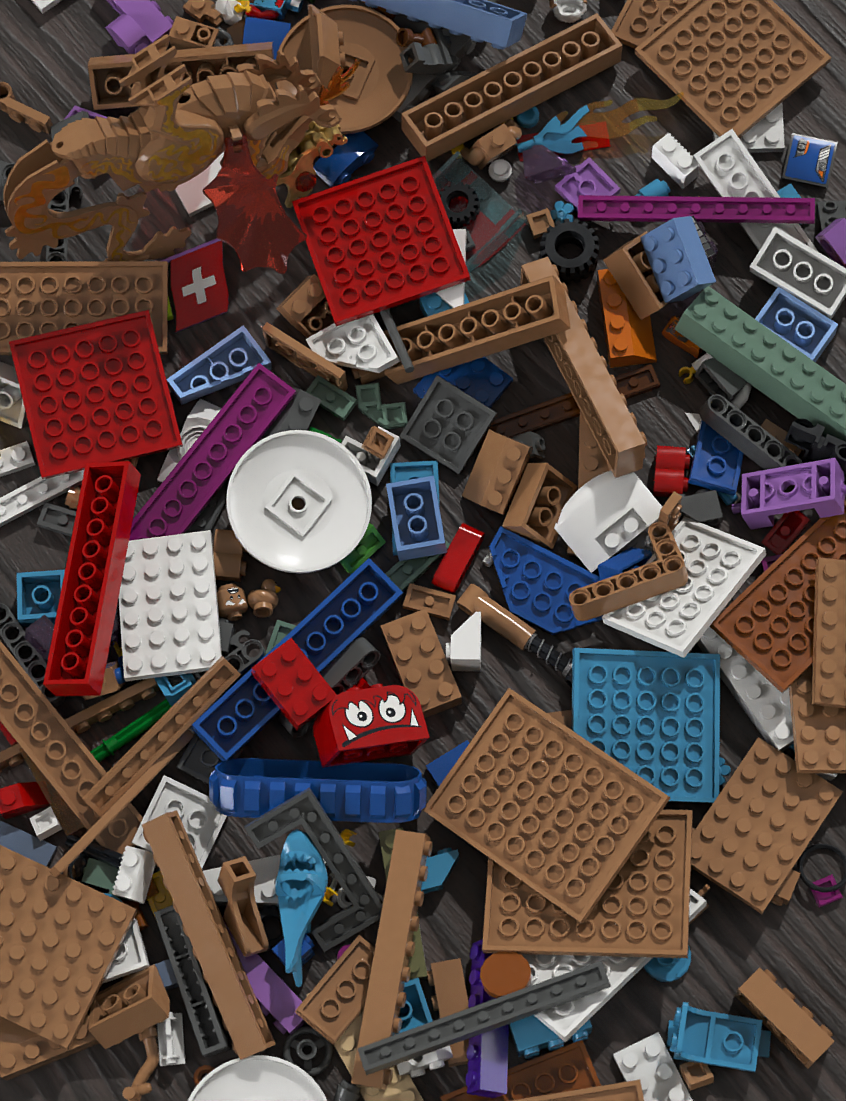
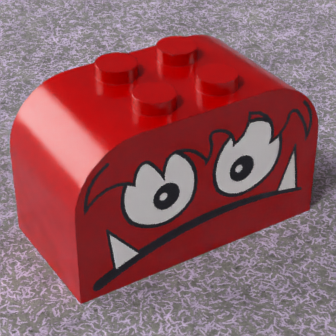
[313,684,430,768]

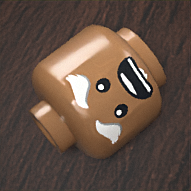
[217,584,248,621]

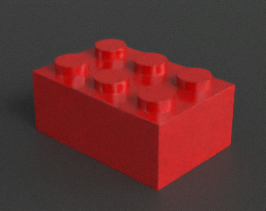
[251,638,337,731]

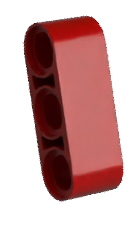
[432,523,485,594]

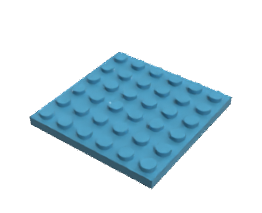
[571,648,720,803]

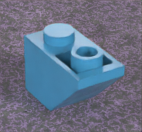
[421,848,459,894]

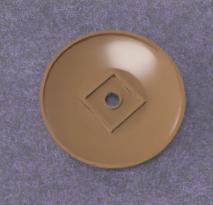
[276,5,413,134]

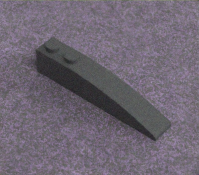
[154,905,232,1058]

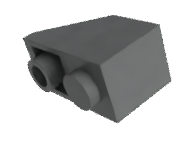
[679,489,723,526]

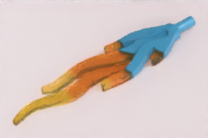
[517,92,684,154]

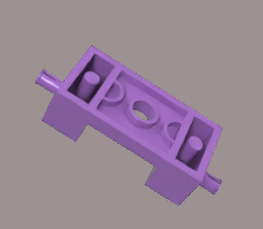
[731,458,846,530]

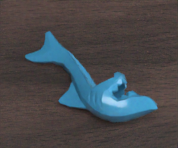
[275,829,328,987]

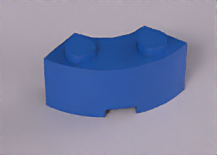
[313,131,378,187]

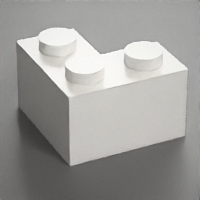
[341,426,401,486]

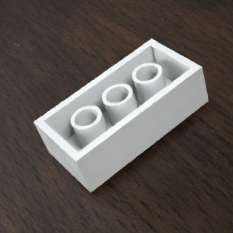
[750,227,846,319]

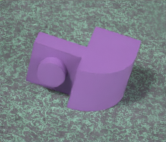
[105,14,150,54]

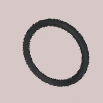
[797,844,846,892]

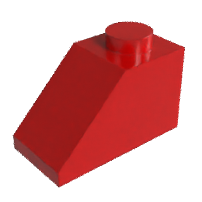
[0,781,53,820]

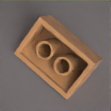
[462,430,533,514]
[502,463,578,550]
[88,964,170,1049]

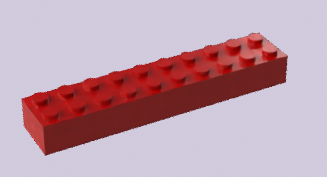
[43,461,141,696]

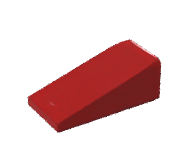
[761,511,811,555]

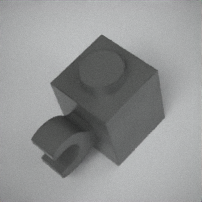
[219,618,251,657]

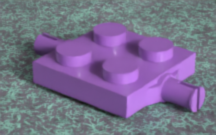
[555,157,621,213]

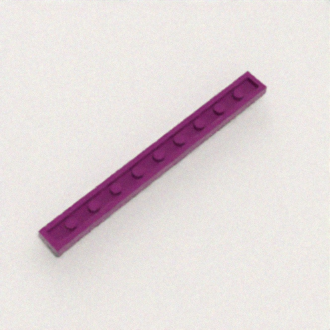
[578,195,815,224]

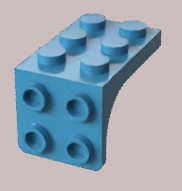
[670,1002,762,1072]

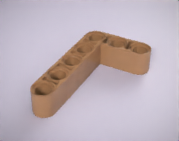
[569,522,688,621]

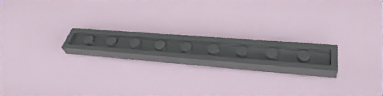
[358,961,611,1075]

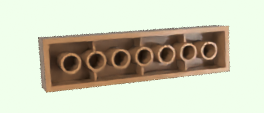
[88,42,277,110]
[383,275,571,385]

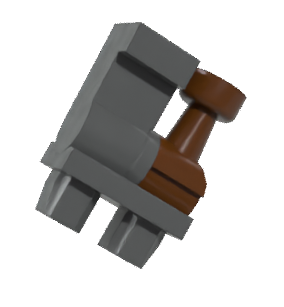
[396,27,458,76]

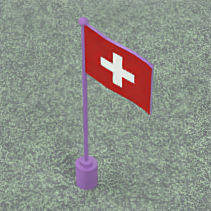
[161,234,229,333]

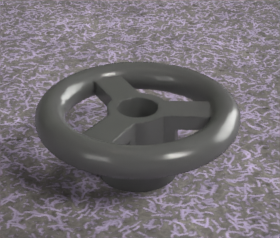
[283,1026,333,1077]

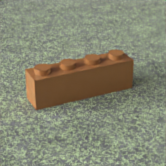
[427,958,469,1067]

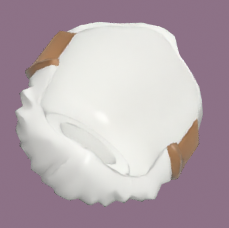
[549,0,588,23]

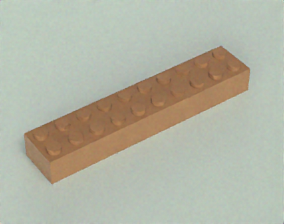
[401,13,623,162]
[520,257,647,478]

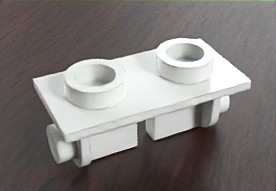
[157,1012,185,1066]

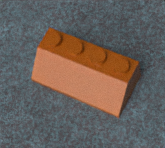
[597,269,657,368]

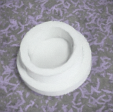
[489,159,512,182]

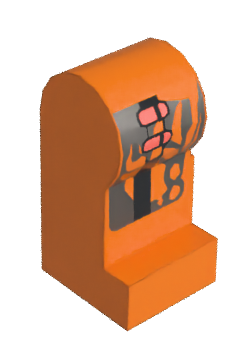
[662,316,703,359]

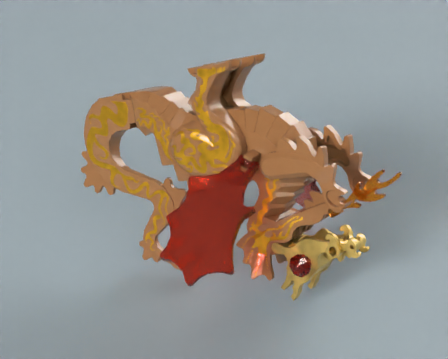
[3,34,360,274]

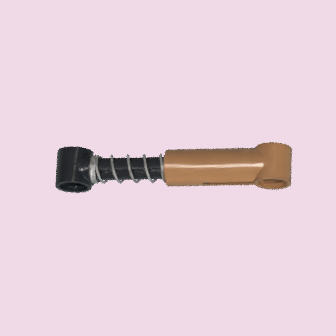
[456,584,572,688]

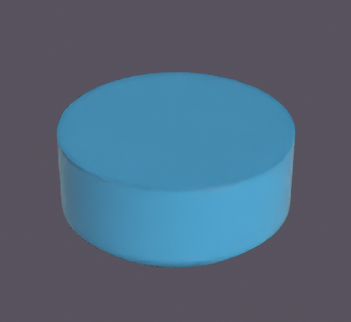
[516,106,539,128]

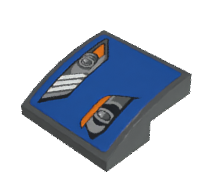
[782,133,838,188]

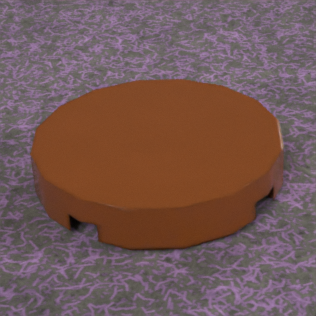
[480,952,531,998]

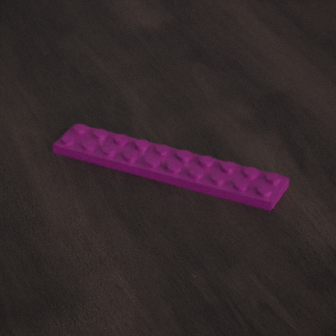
[129,363,297,541]

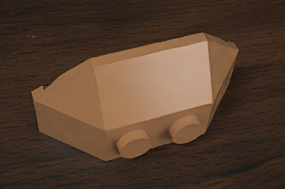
[308,4,346,99]

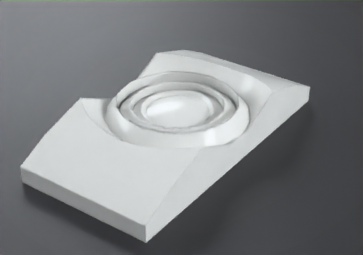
[157,399,222,484]

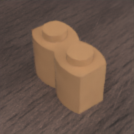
[213,529,248,582]

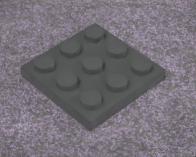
[400,375,498,474]

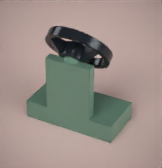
[68,854,122,900]

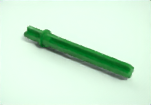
[90,699,171,763]

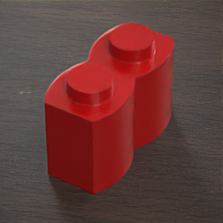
[653,445,690,497]

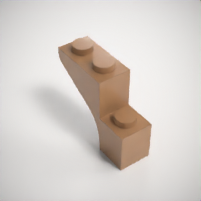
[217,856,269,957]

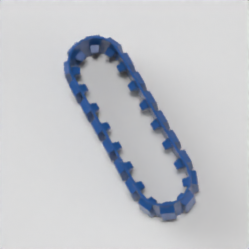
[209,758,427,823]

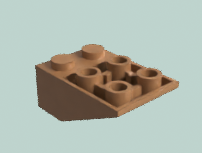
[276,274,335,338]

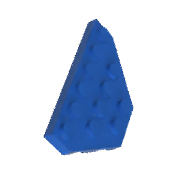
[489,526,603,635]

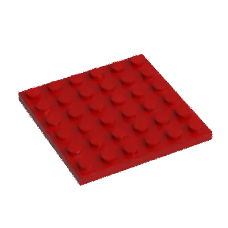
[292,156,471,326]
[9,310,183,480]

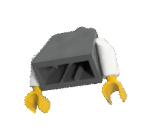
[679,353,752,410]

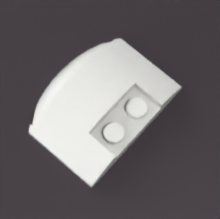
[554,470,662,573]

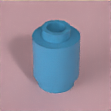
[635,179,671,196]

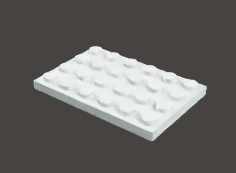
[602,516,766,658]
[119,530,222,681]

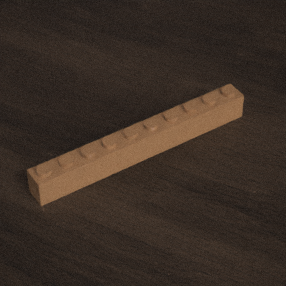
[142,811,276,1060]
[351,830,432,1090]

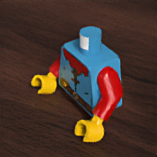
[234,0,303,21]

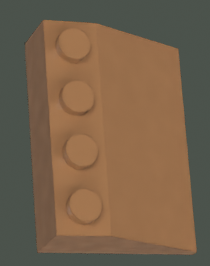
[0,1010,99,1081]

